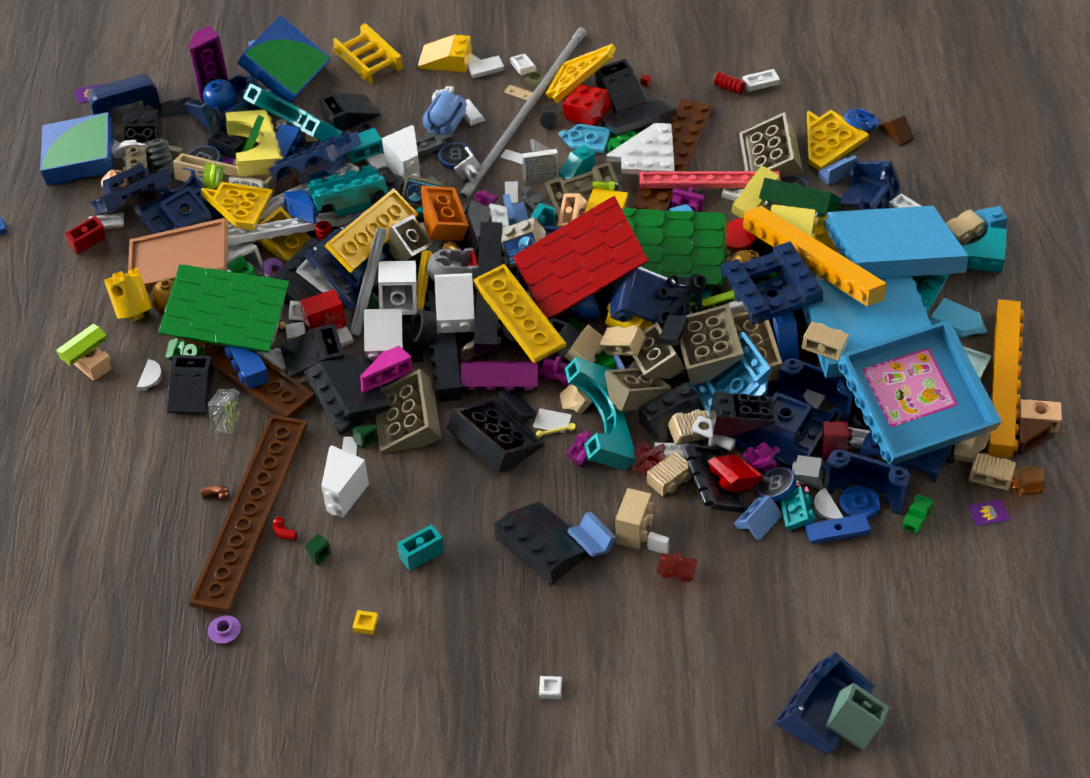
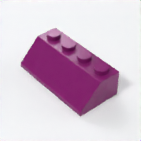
[188,26,229,101]
[461,361,540,390]

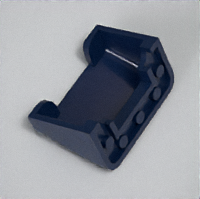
[87,74,162,116]
[184,74,264,134]
[839,161,900,211]
[610,267,688,327]
[778,358,857,426]
[824,450,911,515]
[775,651,875,754]

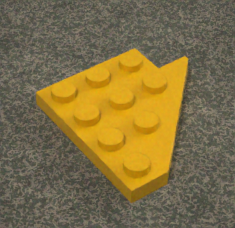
[546,44,616,103]
[807,110,869,171]
[201,182,273,230]

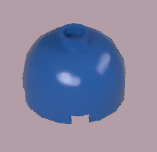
[203,79,237,111]
[570,294,601,320]

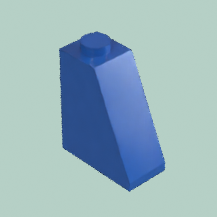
[773,311,799,364]

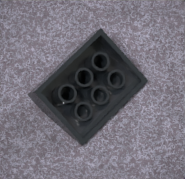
[271,237,323,305]
[303,354,390,435]
[447,400,545,472]
[494,502,589,585]

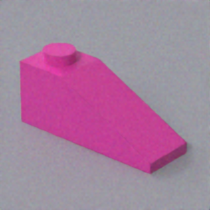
[360,346,412,393]

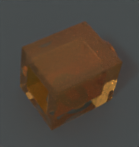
[1012,465,1046,496]

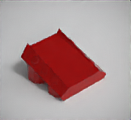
[707,455,763,492]

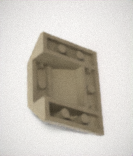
[545,161,629,218]

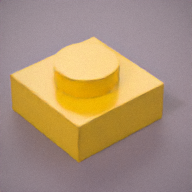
[352,610,379,635]

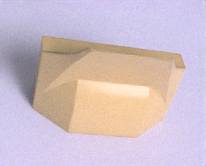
[560,384,592,414]
[954,432,991,463]

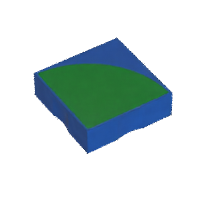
[237,15,331,104]
[40,112,114,185]

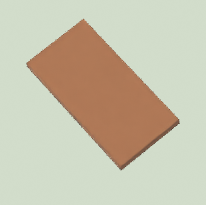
[128,218,228,287]

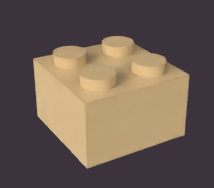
[615,488,654,549]

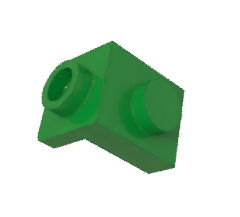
[227,255,257,276]

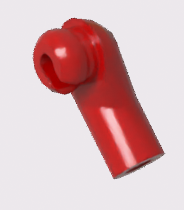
[272,517,297,541]

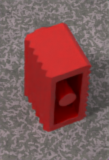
[65,215,106,255]

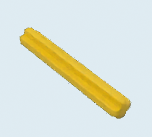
[411,251,432,320]

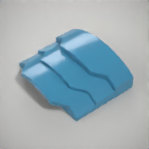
[688,331,772,417]

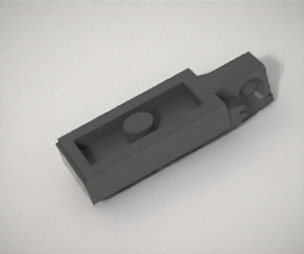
[416,133,454,158]
[521,186,558,218]

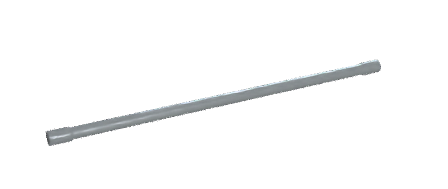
[459,27,587,200]

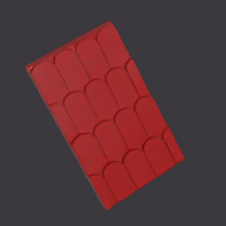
[513,195,648,320]

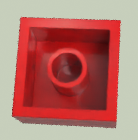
[562,85,611,126]
[300,289,346,332]

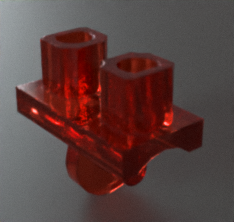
[631,442,667,476]
[657,552,698,582]

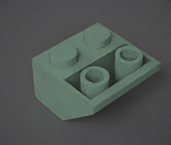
[826,683,889,751]

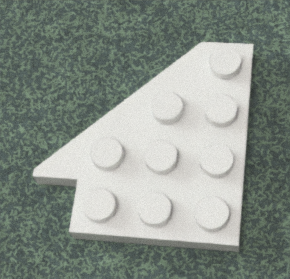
[606,123,674,175]

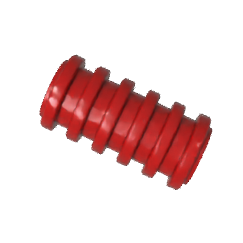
[713,71,746,95]
[315,221,332,241]

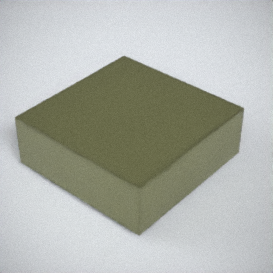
[524,71,546,88]

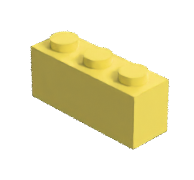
[731,165,779,218]

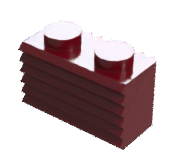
[821,421,852,460]

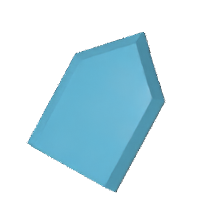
[559,124,612,153]
[929,298,988,338]

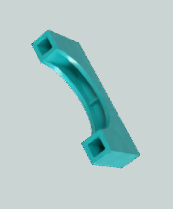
[243,83,343,142]
[962,227,1007,273]
[565,357,637,471]

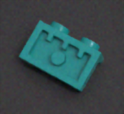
[530,203,555,227]
[780,487,817,531]

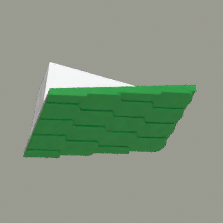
[621,208,727,287]
[158,264,289,353]

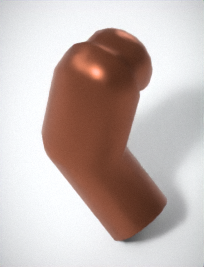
[200,485,229,500]

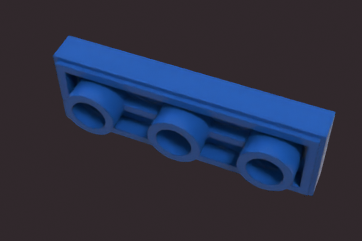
[805,514,871,545]

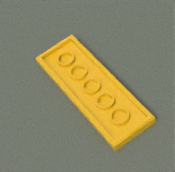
[325,188,419,273]
[473,264,566,363]

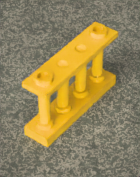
[333,23,403,85]

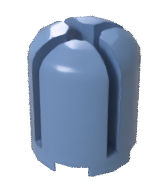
[423,90,467,135]

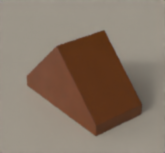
[878,115,914,147]
[1017,419,1052,455]

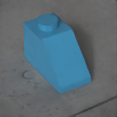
[974,206,1008,233]

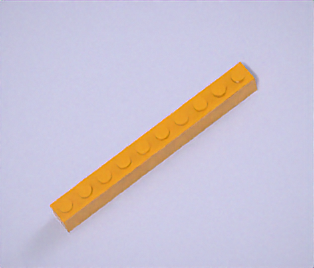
[743,206,886,307]
[988,299,1024,459]

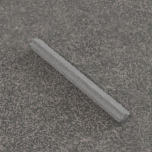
[349,228,387,336]

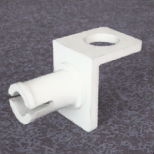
[454,146,481,181]
[692,416,736,451]

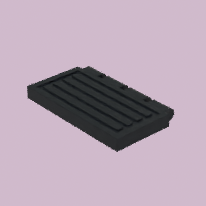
[601,100,677,135]
[682,443,748,513]

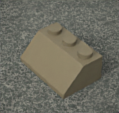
[632,323,686,379]
[605,368,671,412]

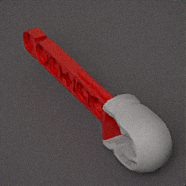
[427,248,515,282]

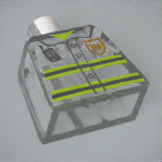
[208,389,240,435]

